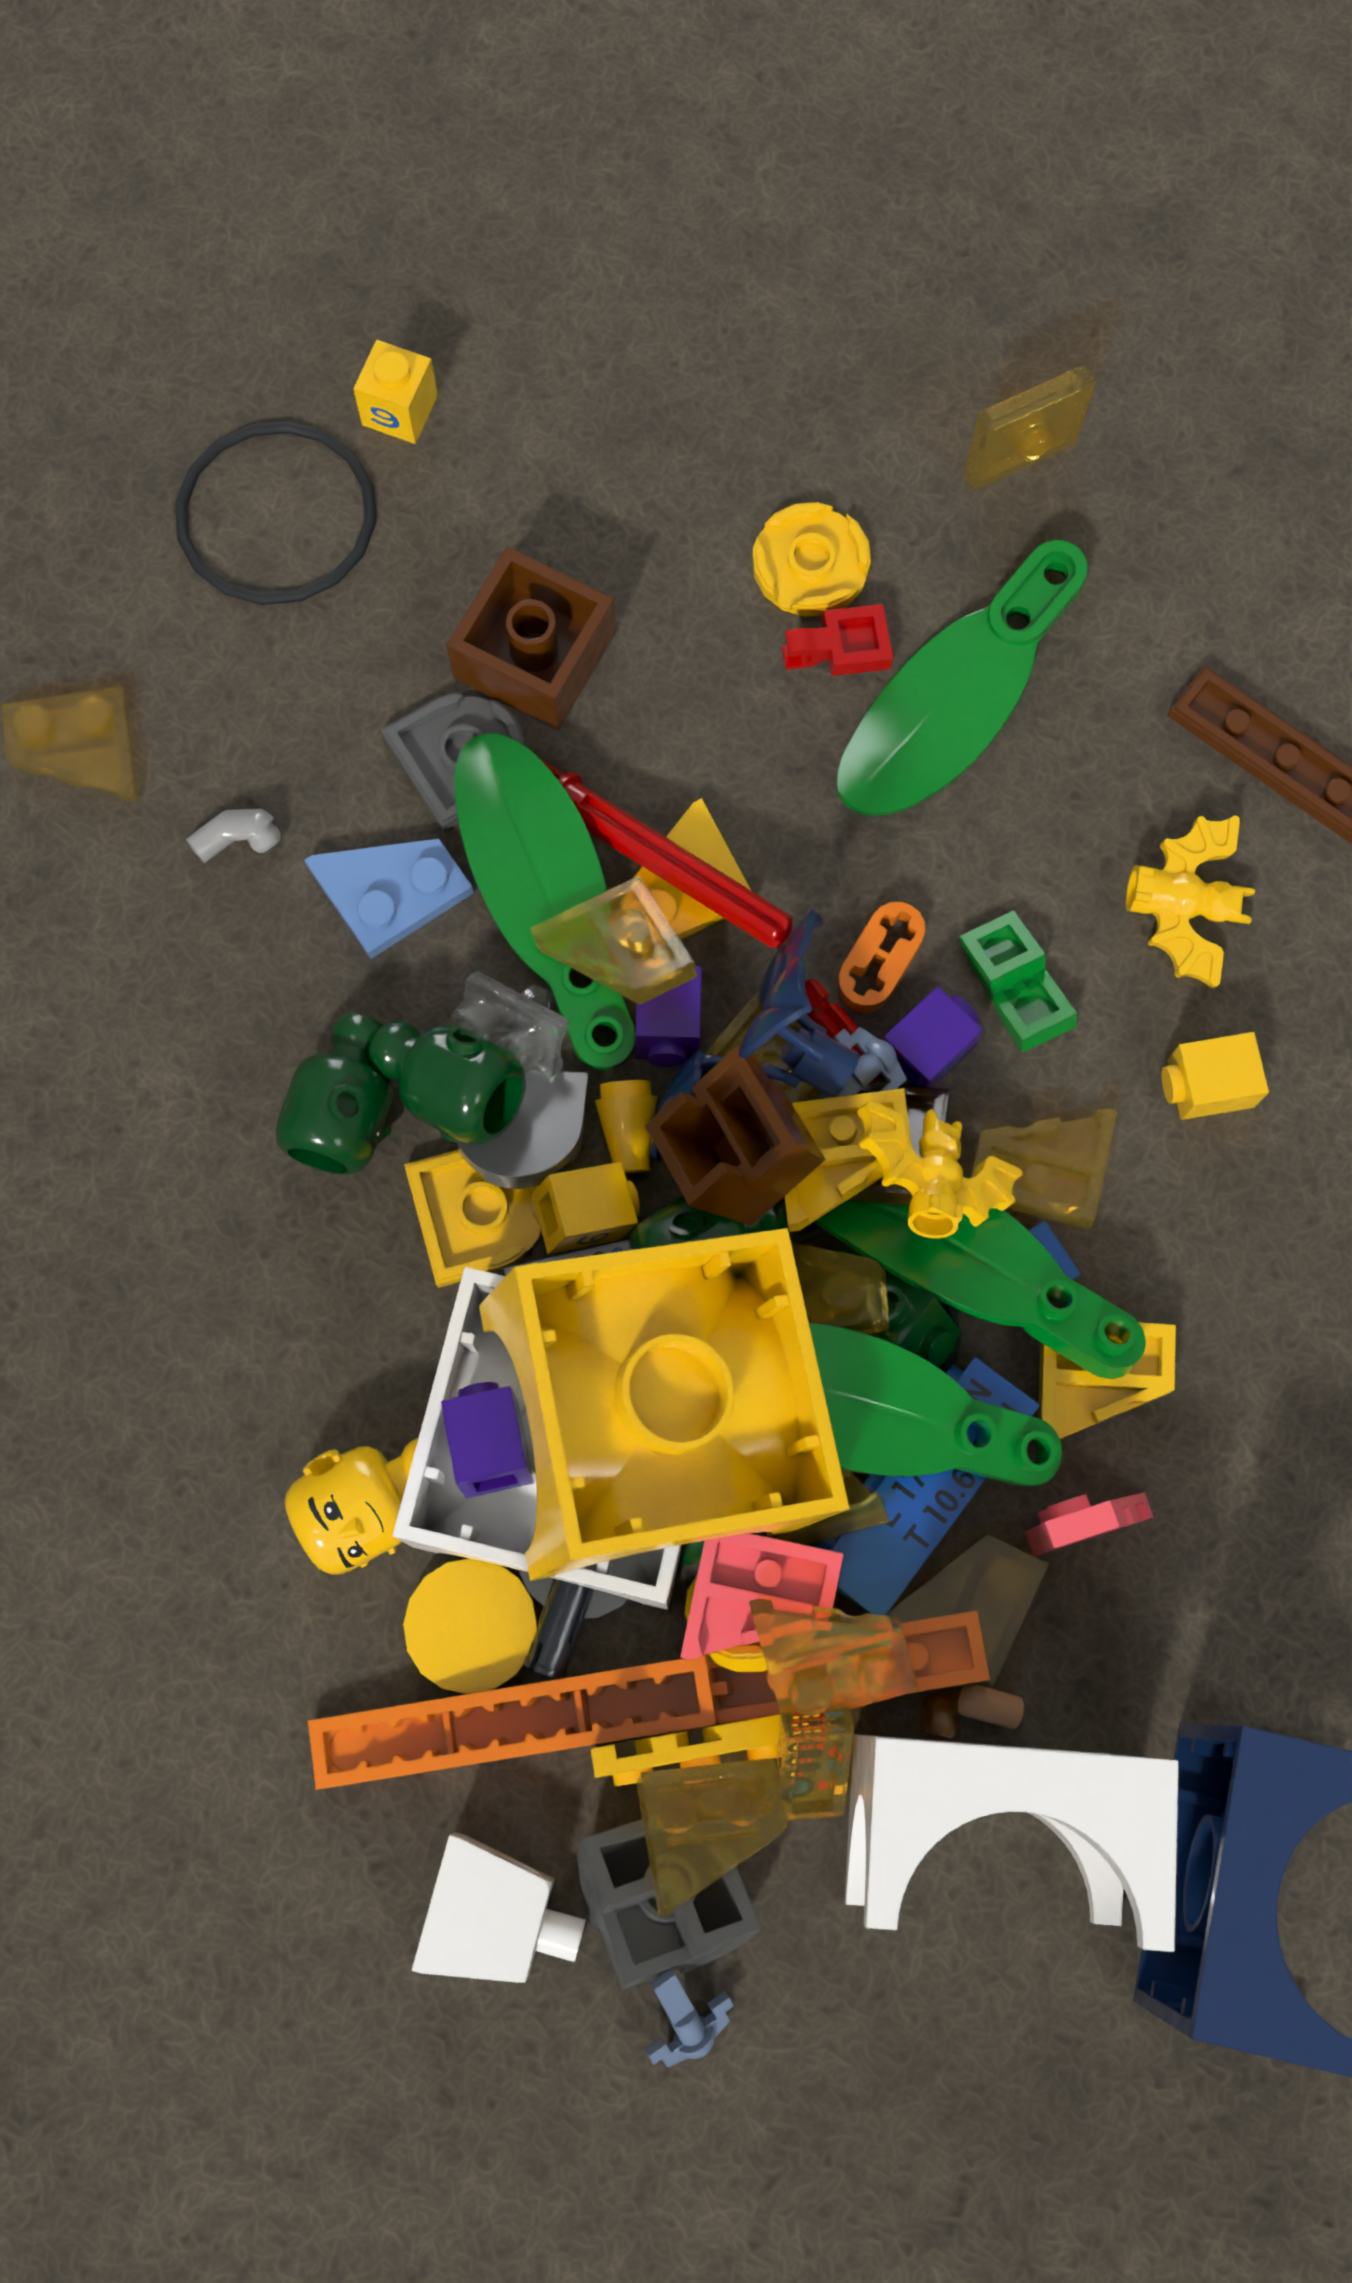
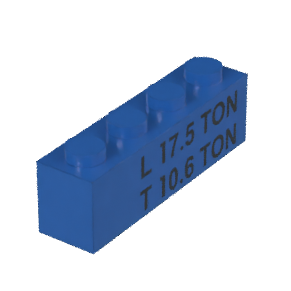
[816,1357,1040,1623]

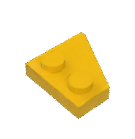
[785,1088,912,1232]
[1038,1322,1176,1439]

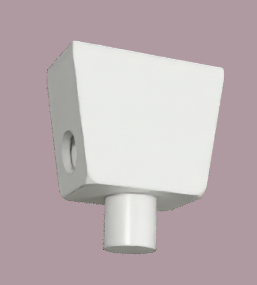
[411,1832,586,1983]

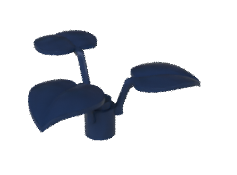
[651,909,859,1162]

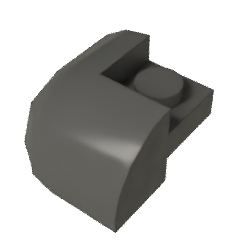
[578,1814,761,1990]

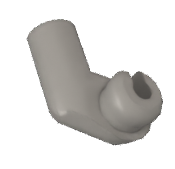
[185,809,281,863]

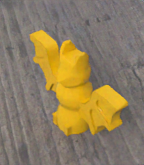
[1125,815,1255,988]
[857,1100,1023,1239]

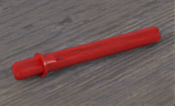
[538,757,793,948]

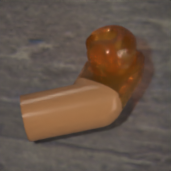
[921,1684,1024,1739]

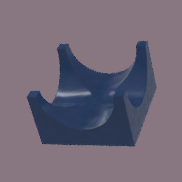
[1133,1724,1352,2077]

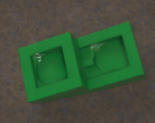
[960,910,1077,1053]

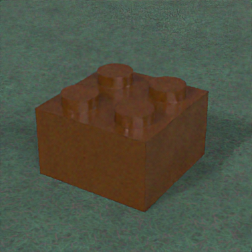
[446,546,616,730]

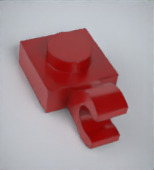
[782,604,894,676]

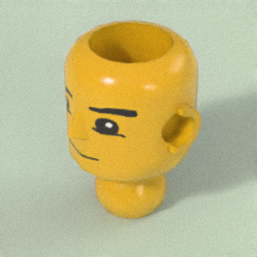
[285,1438,418,1575]

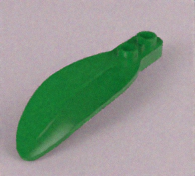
[837,540,1088,816]
[454,733,636,1071]
[814,1201,1146,1379]
[809,1323,1062,1486]

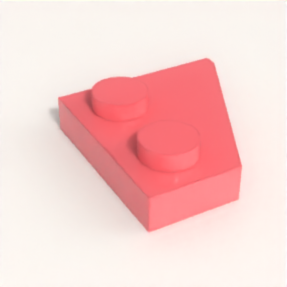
[1025,1492,1154,1557]
[680,1533,843,1660]

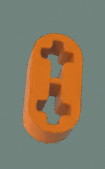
[837,902,926,1013]

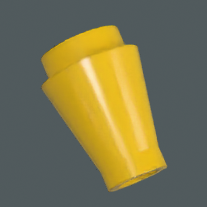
[595,1080,658,1173]

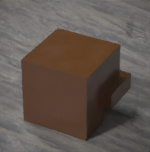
[645,1045,826,1226]

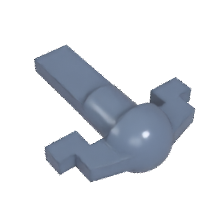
[815,1027,907,1100]
[645,1968,734,2068]

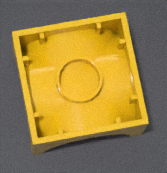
[479,1228,850,1581]

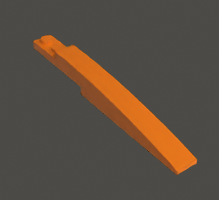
[308,1611,990,1790]

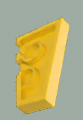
[590,1711,800,1786]

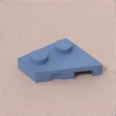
[304,839,474,959]

